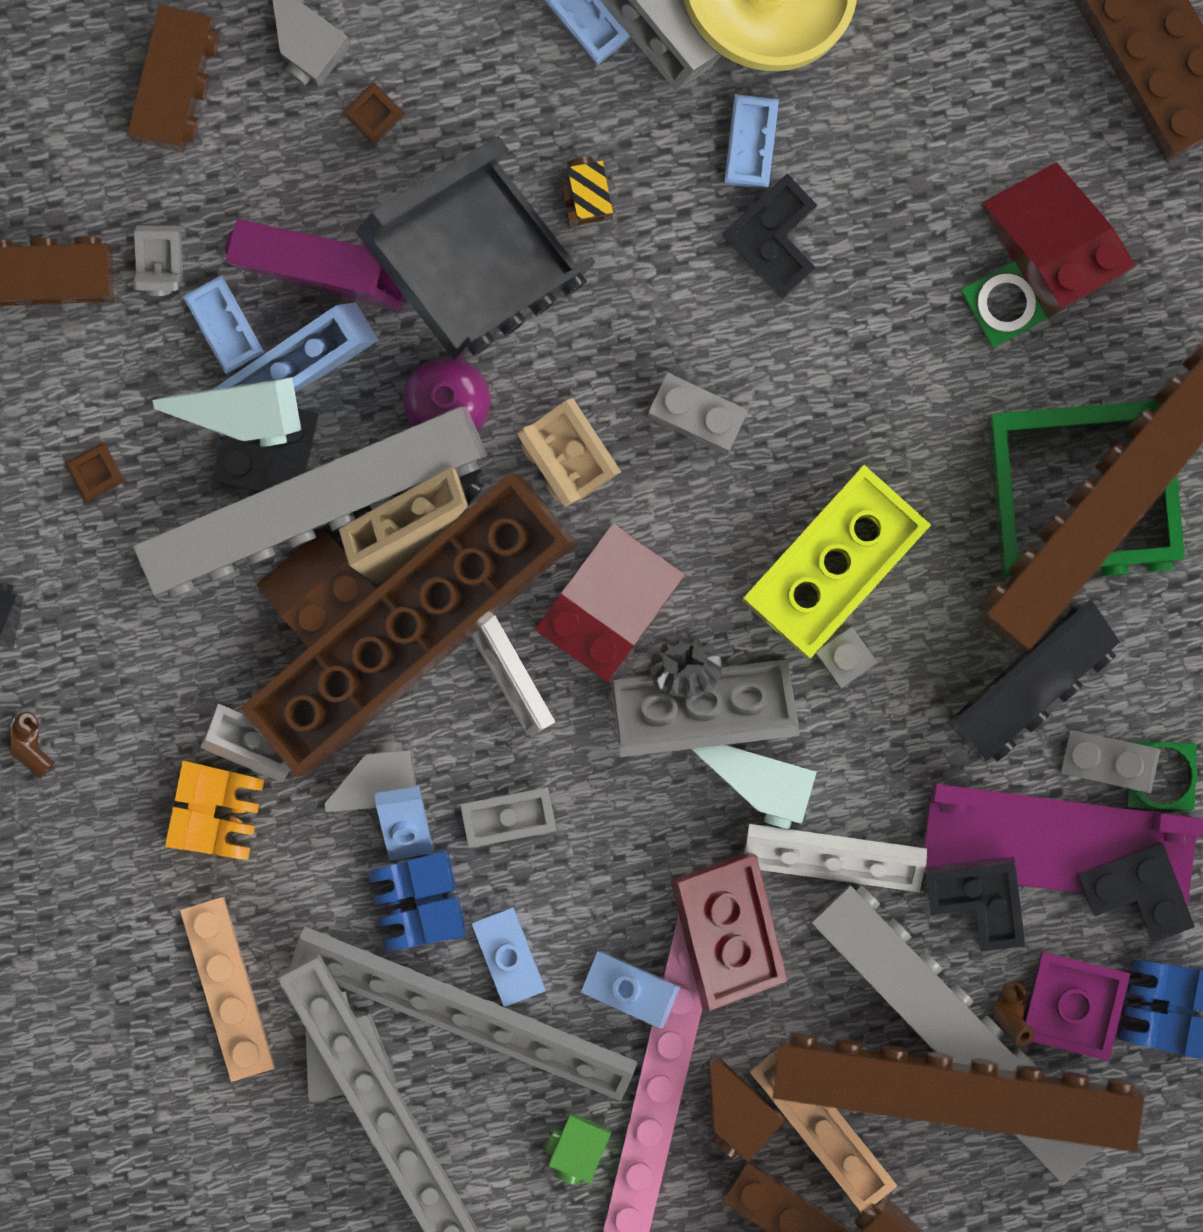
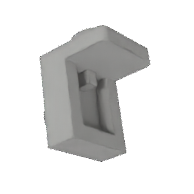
[133,225,182,296]

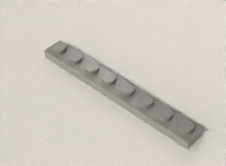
[290,926,638,1101]
[278,953,479,1232]

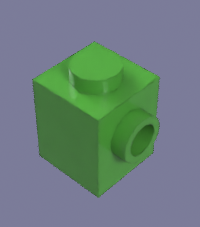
[544,1112,611,1186]

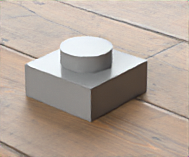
[816,627,878,689]

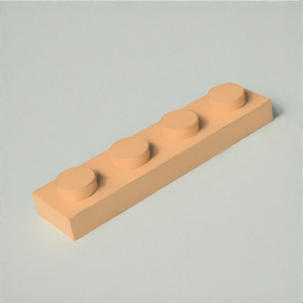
[180,897,275,1082]
[750,1048,897,1212]

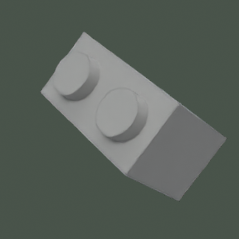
[648,372,749,455]

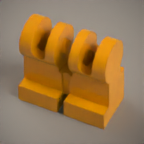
[165,761,265,860]

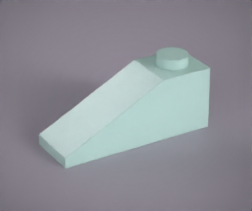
[153,377,301,447]
[691,745,817,829]

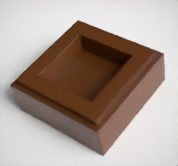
[342,82,405,145]
[65,442,126,503]

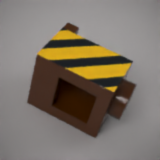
[561,157,613,228]

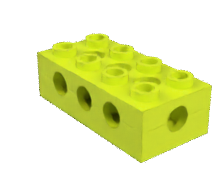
[741,465,931,660]

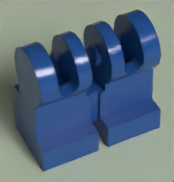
[367,850,467,952]
[1118,959,1203,1060]

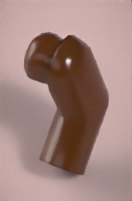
[9,712,55,779]
[993,982,1034,1046]

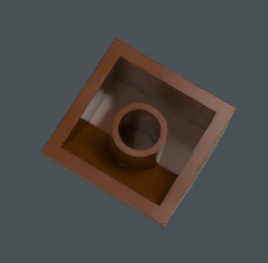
[257,527,377,648]
[708,1053,785,1162]

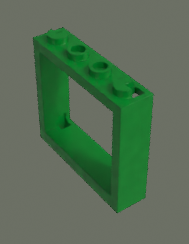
[988,400,1185,576]

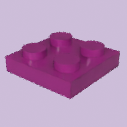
[1024,951,1130,1061]

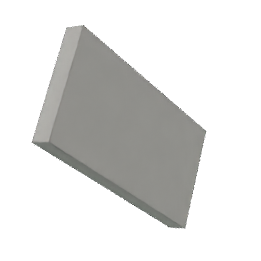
[611,659,799,757]

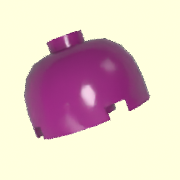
[402,356,492,432]

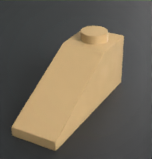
[339,467,468,585]

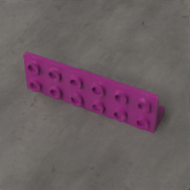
[924,783,1203,905]

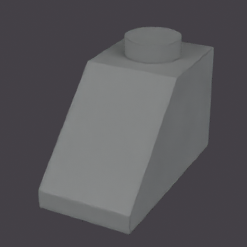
[273,0,351,87]
[325,742,416,812]

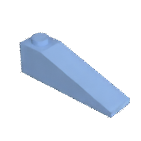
[214,302,379,437]

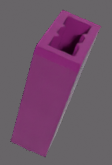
[225,219,405,312]

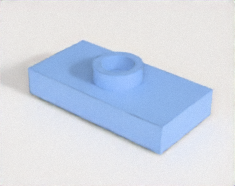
[543,0,631,66]
[724,94,779,189]
[183,275,265,375]
[375,786,433,861]
[472,907,546,1007]
[581,951,680,1028]

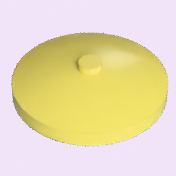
[683,0,857,71]

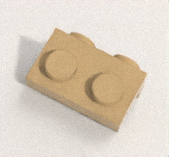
[517,398,621,507]

